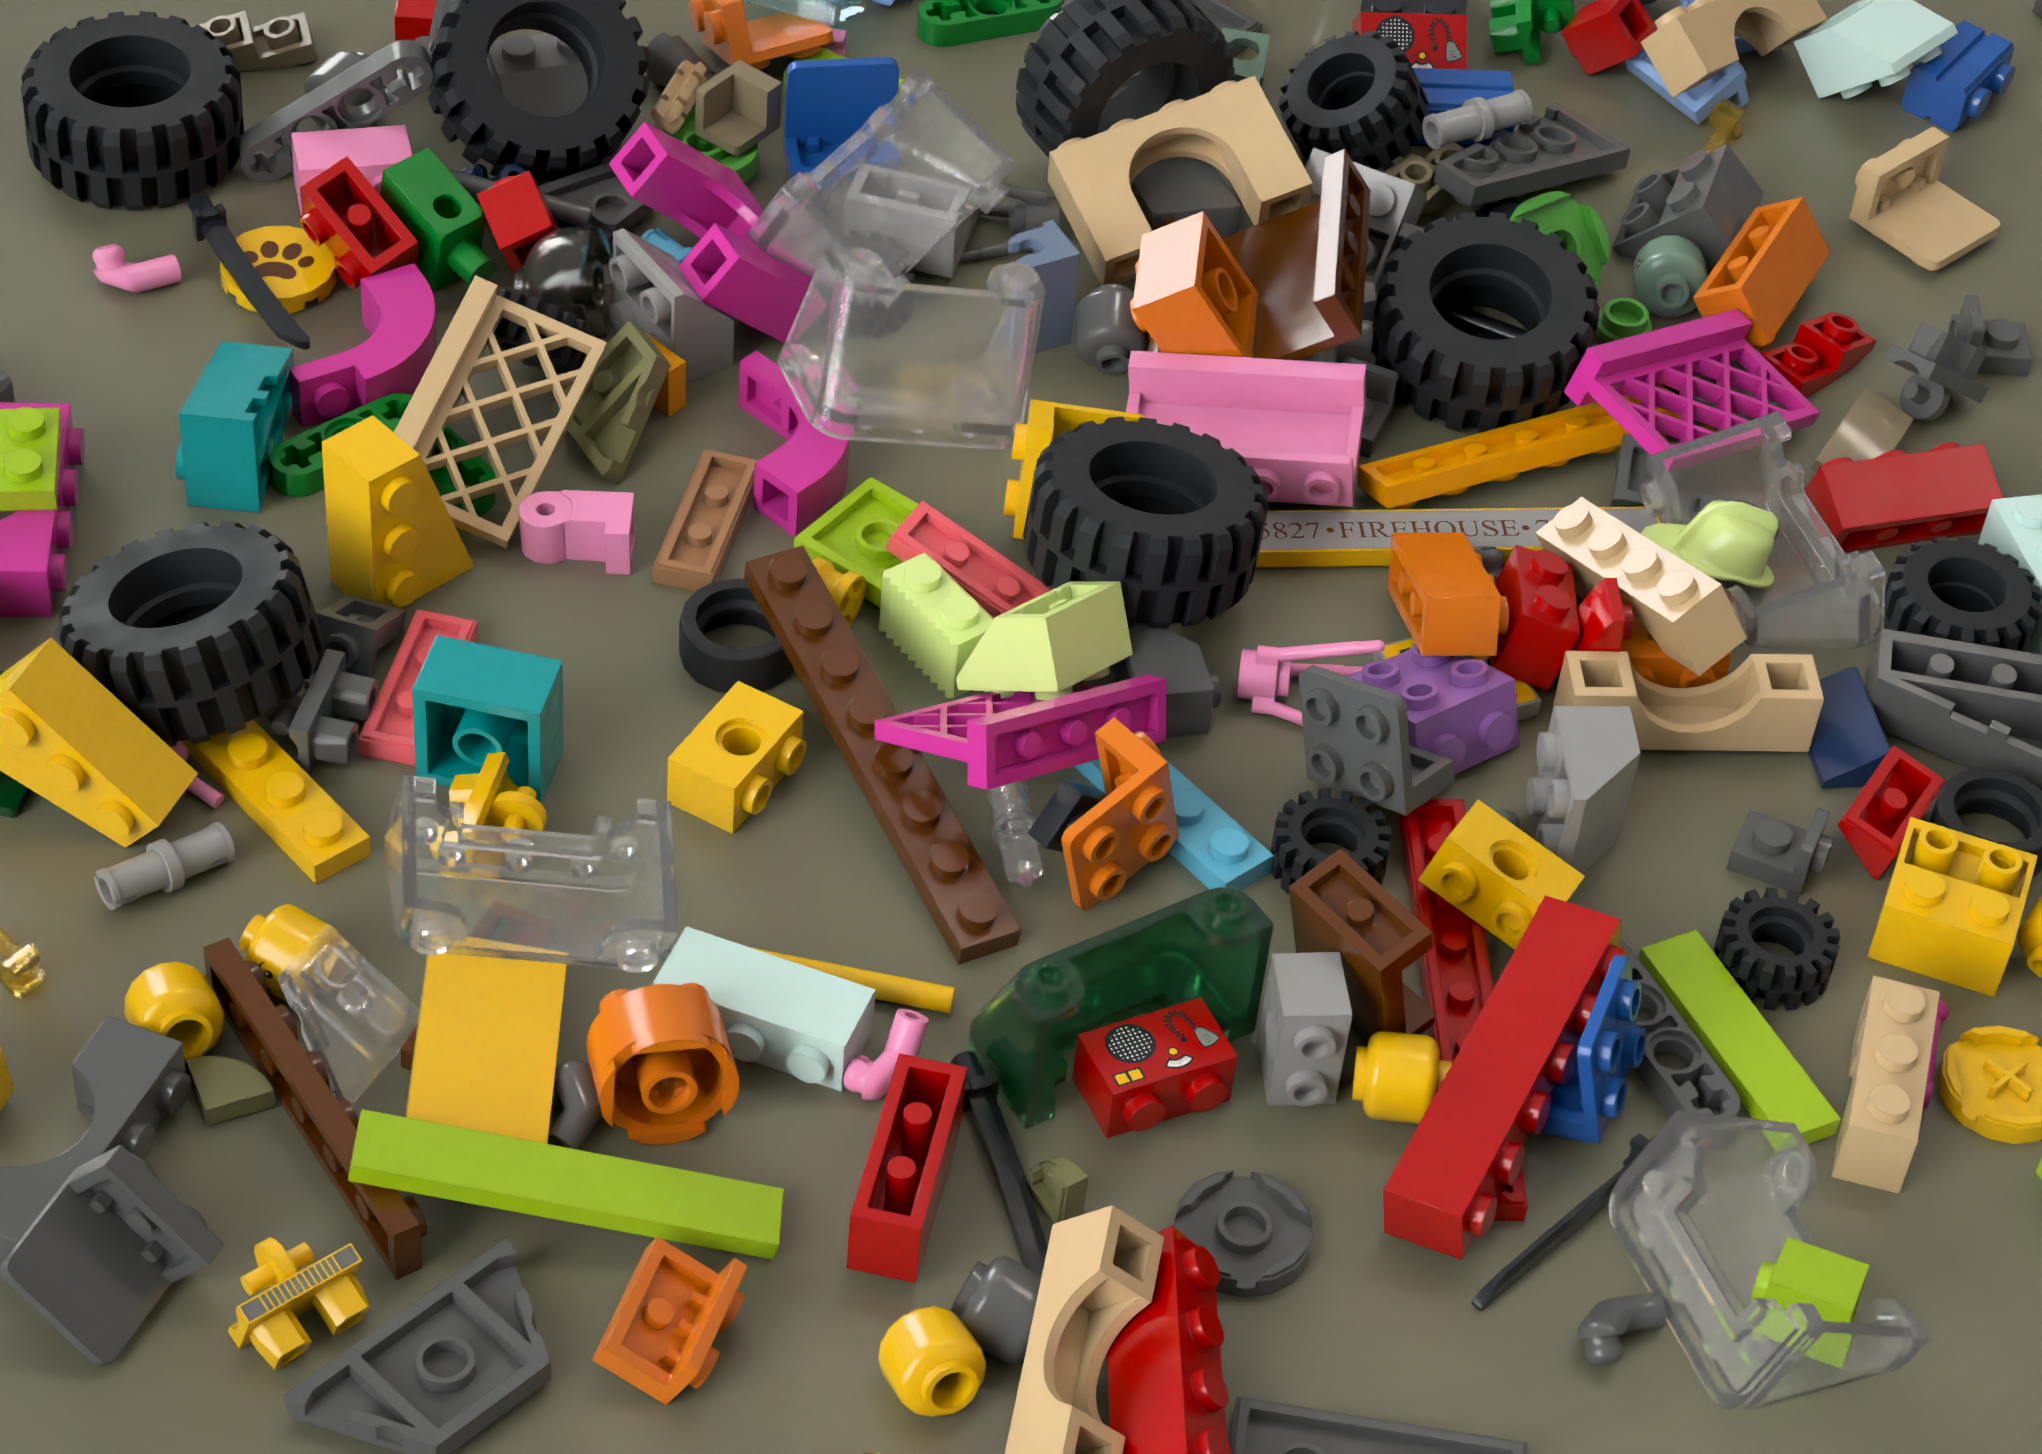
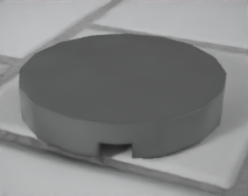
[1174,1171,1314,1297]

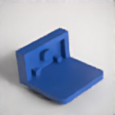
[783,57,903,192]
[1540,955,1646,1144]

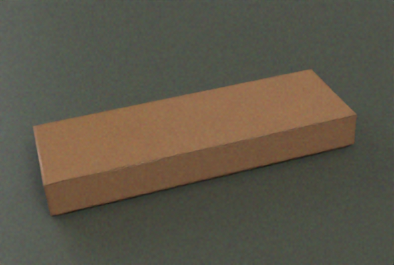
[652,449,758,592]

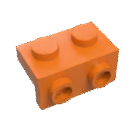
[592,1236,747,1405]

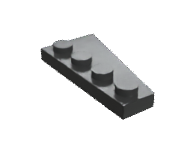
[1434,102,1631,207]

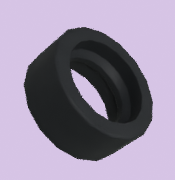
[679,578,794,693]
[1929,768,2042,878]

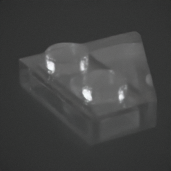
[277,924,420,1105]

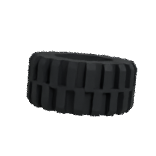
[428,0,650,185]
[1016,0,1235,159]
[21,11,245,211]
[1371,212,1600,434]
[1023,417,1268,629]
[58,521,323,746]

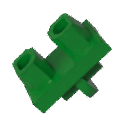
[1489,0,1574,65]

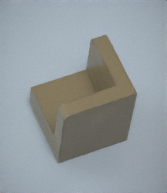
[695,60,782,156]

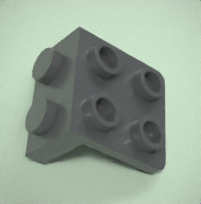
[1299,665,1455,816]
[0,1145,225,1366]

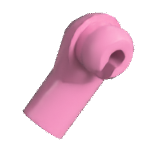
[843,1009,929,1100]

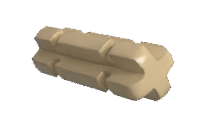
[650,60,707,135]

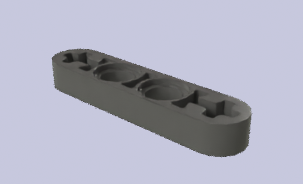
[238,40,433,182]
[1620,939,1741,1145]

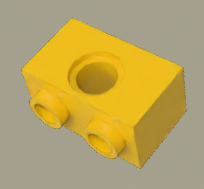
[667,681,807,834]
[1418,799,1585,950]

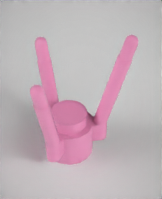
[1237,640,1385,726]

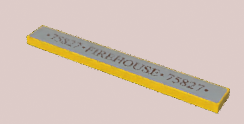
[1255,507,1661,568]

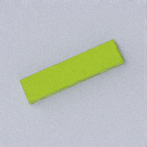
[1638,929,1841,1154]

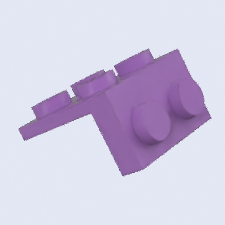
[1347,643,1520,774]

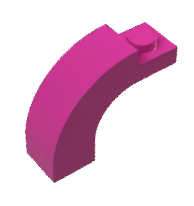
[289,263,437,428]
[738,351,850,537]

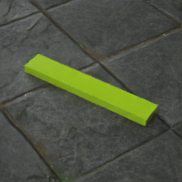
[348,1109,784,1260]

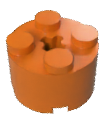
[586,983,739,1145]

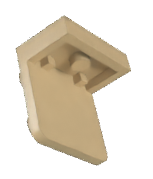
[1849,126,2000,271]

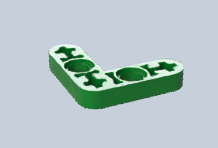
[917,0,1064,47]
[270,393,495,516]

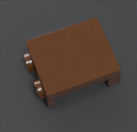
[1289,848,1435,1042]

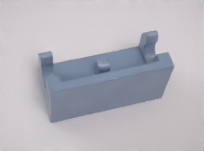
[1000,220,1080,359]

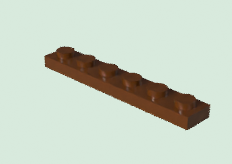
[203,937,427,1280]

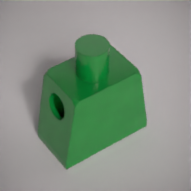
[380,147,496,290]

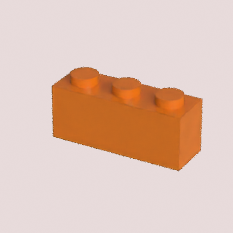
[1693,197,1830,351]
[1387,532,1509,656]

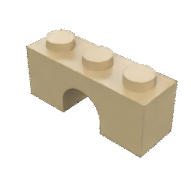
[1831,975,1940,1194]

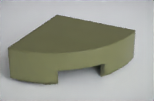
[186,1056,276,1126]
[1025,1156,1088,1224]

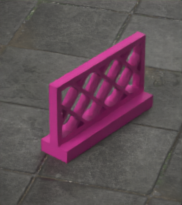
[1564,309,1821,469]
[874,674,1166,790]

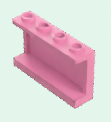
[1126,351,1366,507]

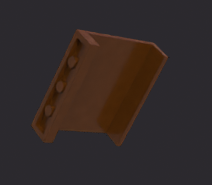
[1148,149,1371,360]

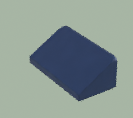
[1808,667,1890,788]

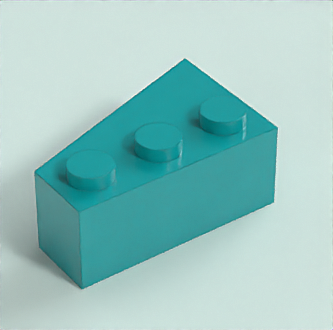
[175,341,294,513]

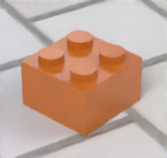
[1130,211,1259,358]

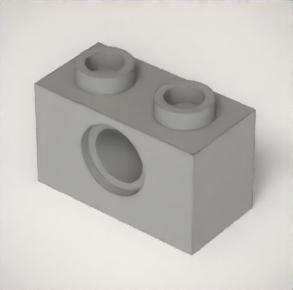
[1256,952,1352,1107]

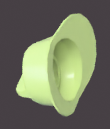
[1641,500,1778,588]

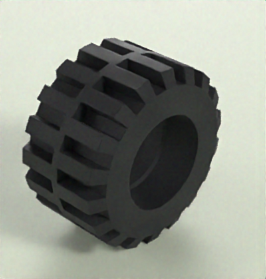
[1278,30,1429,171]
[1874,537,2042,652]

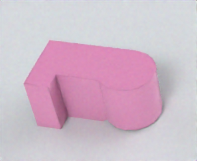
[519,490,636,575]

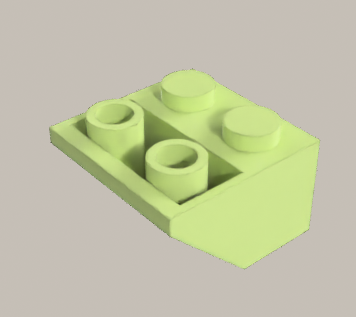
[956,581,1133,700]

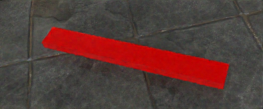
[1398,798,1528,1221]

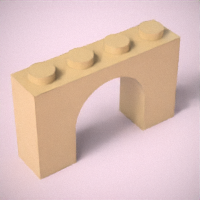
[1048,75,1313,286]

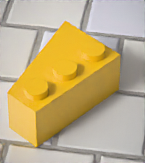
[322,415,475,608]
[0,638,198,848]

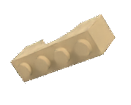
[1640,0,1827,98]
[1535,497,1747,676]
[1553,651,1824,752]
[1004,1205,1164,1454]

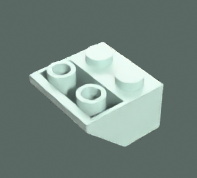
[1793,0,1958,99]

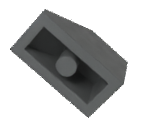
[1111,622,1221,738]

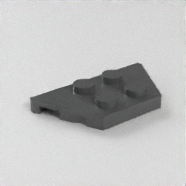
[285,1237,551,1454]

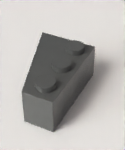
[1865,628,2042,790]

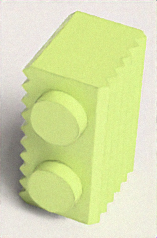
[879,553,994,699]

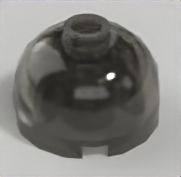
[514,227,613,339]

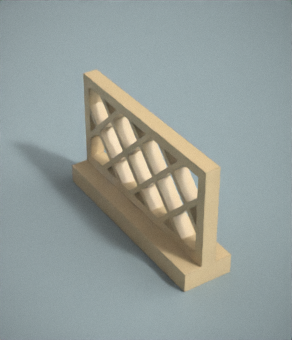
[394,275,607,549]

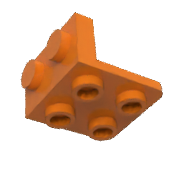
[688,0,834,70]
[1061,717,1179,911]

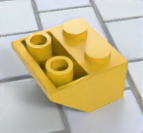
[1867,817,2038,997]

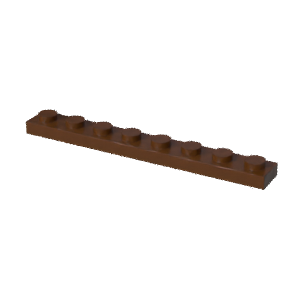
[744,546,1021,965]

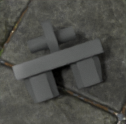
[1884,322,1988,423]
[267,649,377,777]

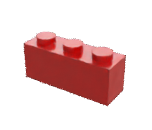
[1802,442,2003,556]
[846,1053,967,1283]

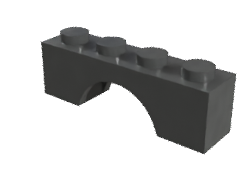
[0,1015,191,1278]

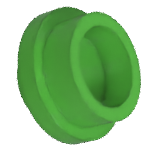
[1596,297,1652,343]

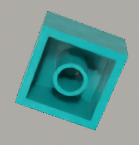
[412,635,563,804]

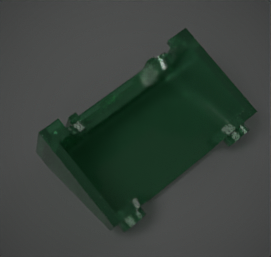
[968,887,1274,1130]

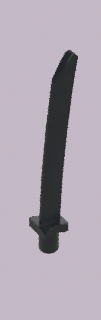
[188,193,310,350]
[950,1051,1048,1276]
[1471,1128,1682,1311]

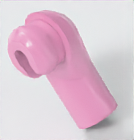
[92,244,182,293]

